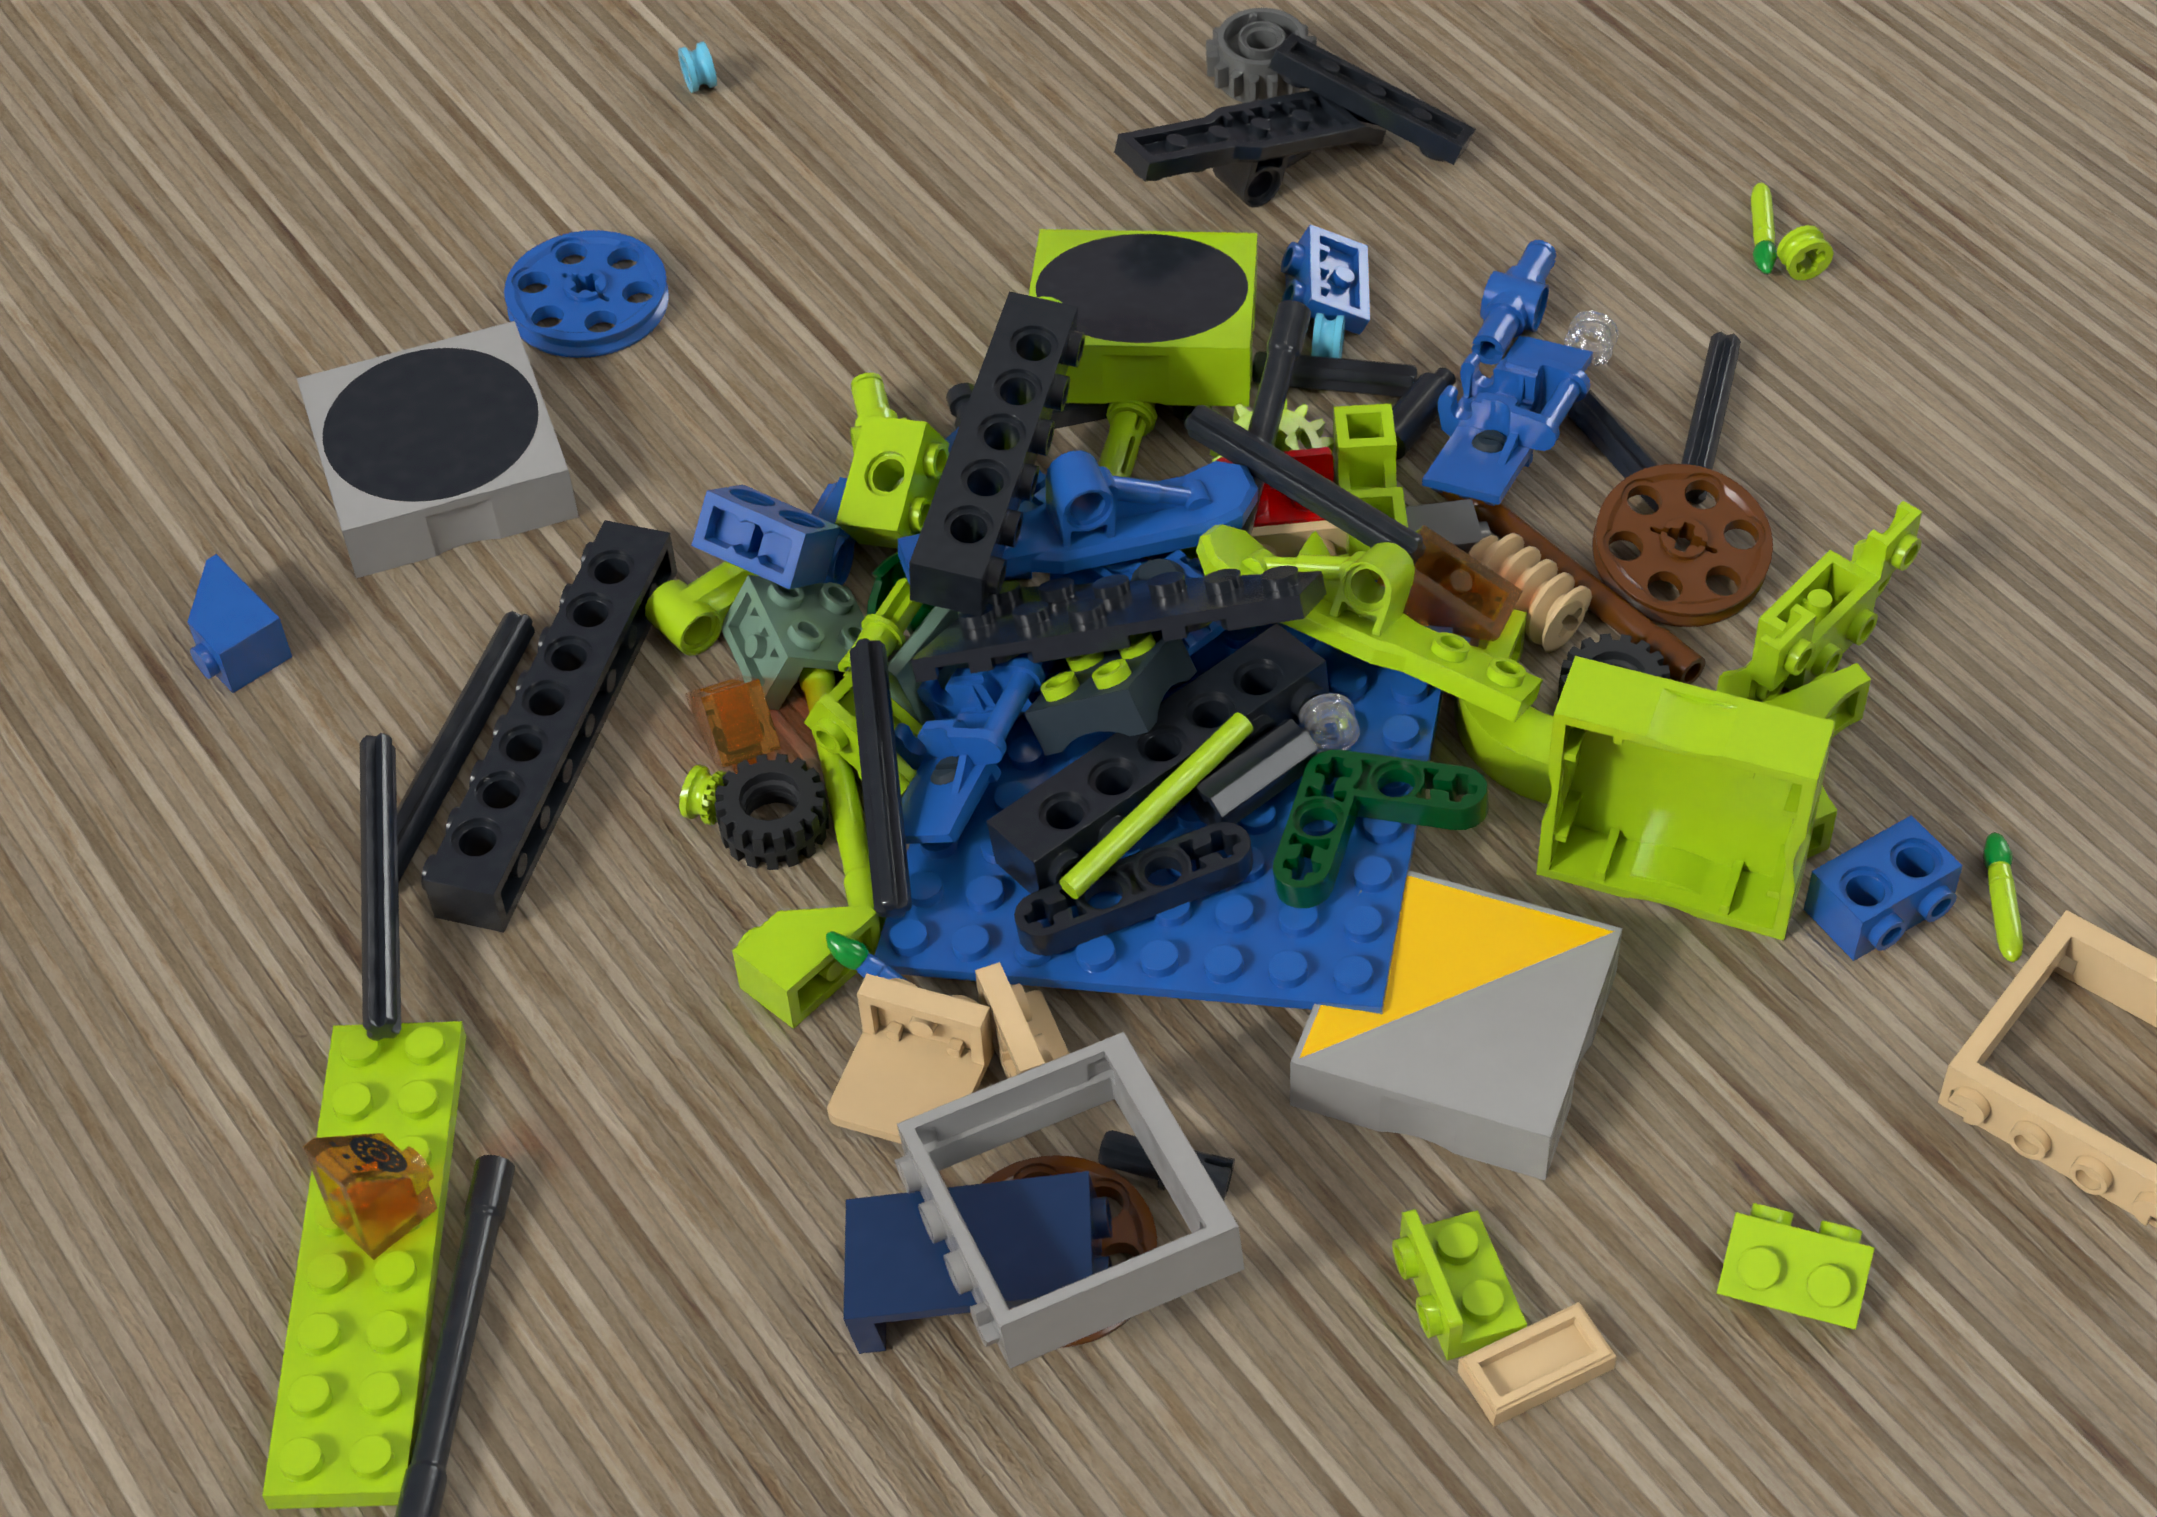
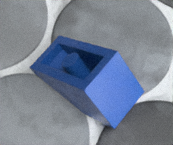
[188,554,292,693]

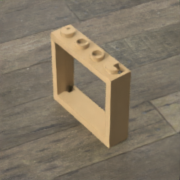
[1938,910,2157,1228]

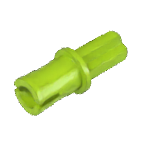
[838,578,923,677]

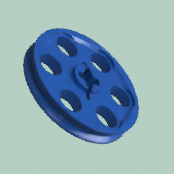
[504,230,669,358]

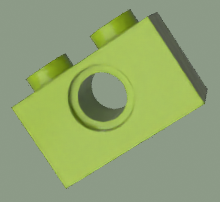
[835,415,949,549]

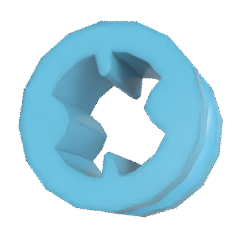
[678,41,717,93]
[1311,313,1345,358]

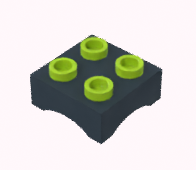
[1024,632,1197,756]

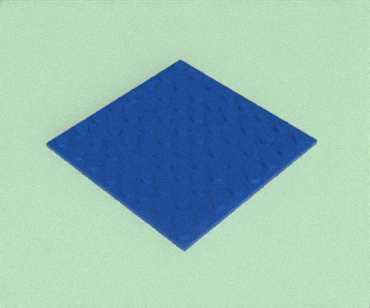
[874,623,1453,1014]

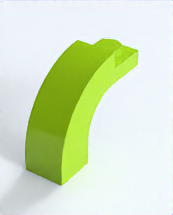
[1454,606,1554,804]

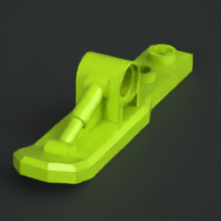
[1196,524,1543,723]

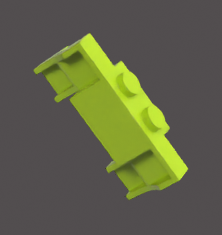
[1716,501,1923,702]

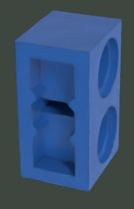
[691,484,841,590]
[1804,815,1963,961]

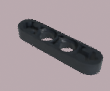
[1014,822,1253,956]

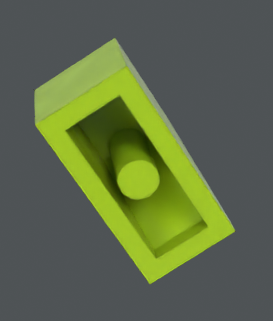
[732,905,881,1029]

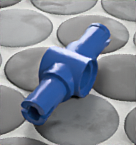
[1472,240,1556,365]

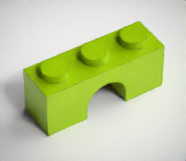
[1332,403,1408,580]

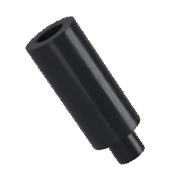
[1392,367,1456,460]

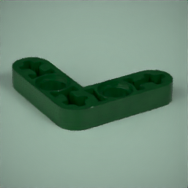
[1273,750,1489,908]

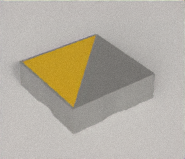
[1290,870,1623,1180]

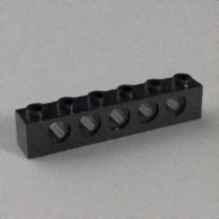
[909,291,1085,617]
[986,623,1330,893]

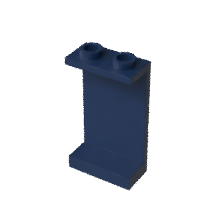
[844,1171,1113,1354]

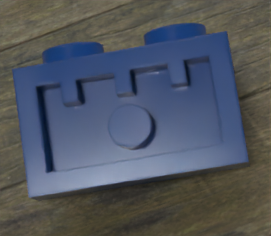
[1281,224,1370,335]

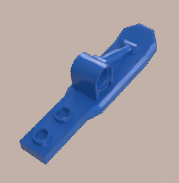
[897,450,1258,585]

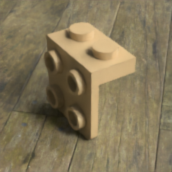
[827,974,994,1144]

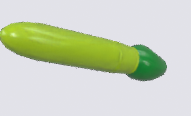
[1751,182,1778,275]
[1983,832,2023,963]

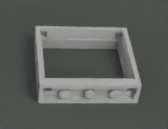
[894,1032,1245,1369]

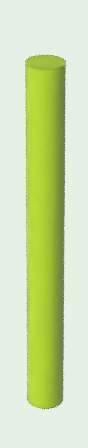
[1059,712,1254,899]

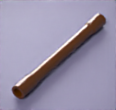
[1437,491,1706,684]

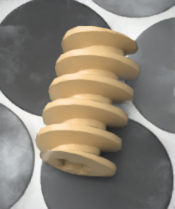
[1459,533,1592,653]

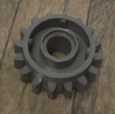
[1206,8,1317,103]

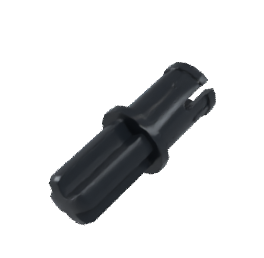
[1098,1130,1235,1201]

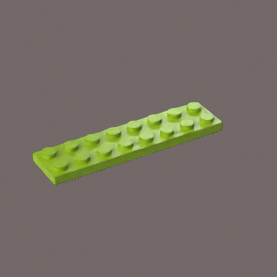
[262,1021,466,1509]

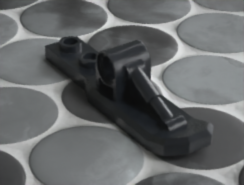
[1114,90,1386,208]

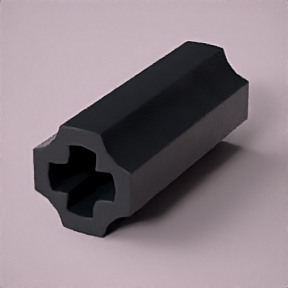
[1189,719,1318,825]

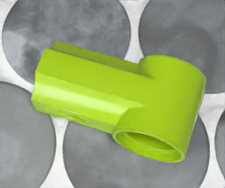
[645,561,758,656]

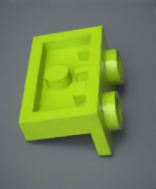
[1392,1209,1527,1361]

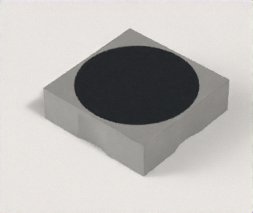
[297,321,579,578]

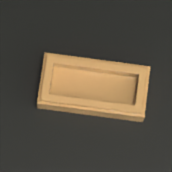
[1457,1302,1617,1427]

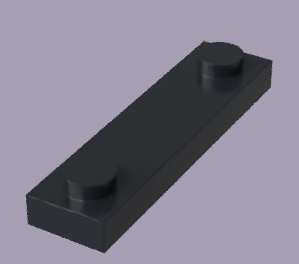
[1268,33,1476,165]

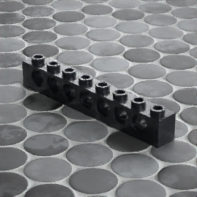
[421,520,677,933]

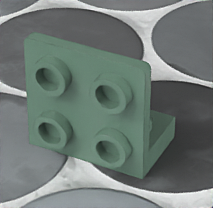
[722,575,864,710]

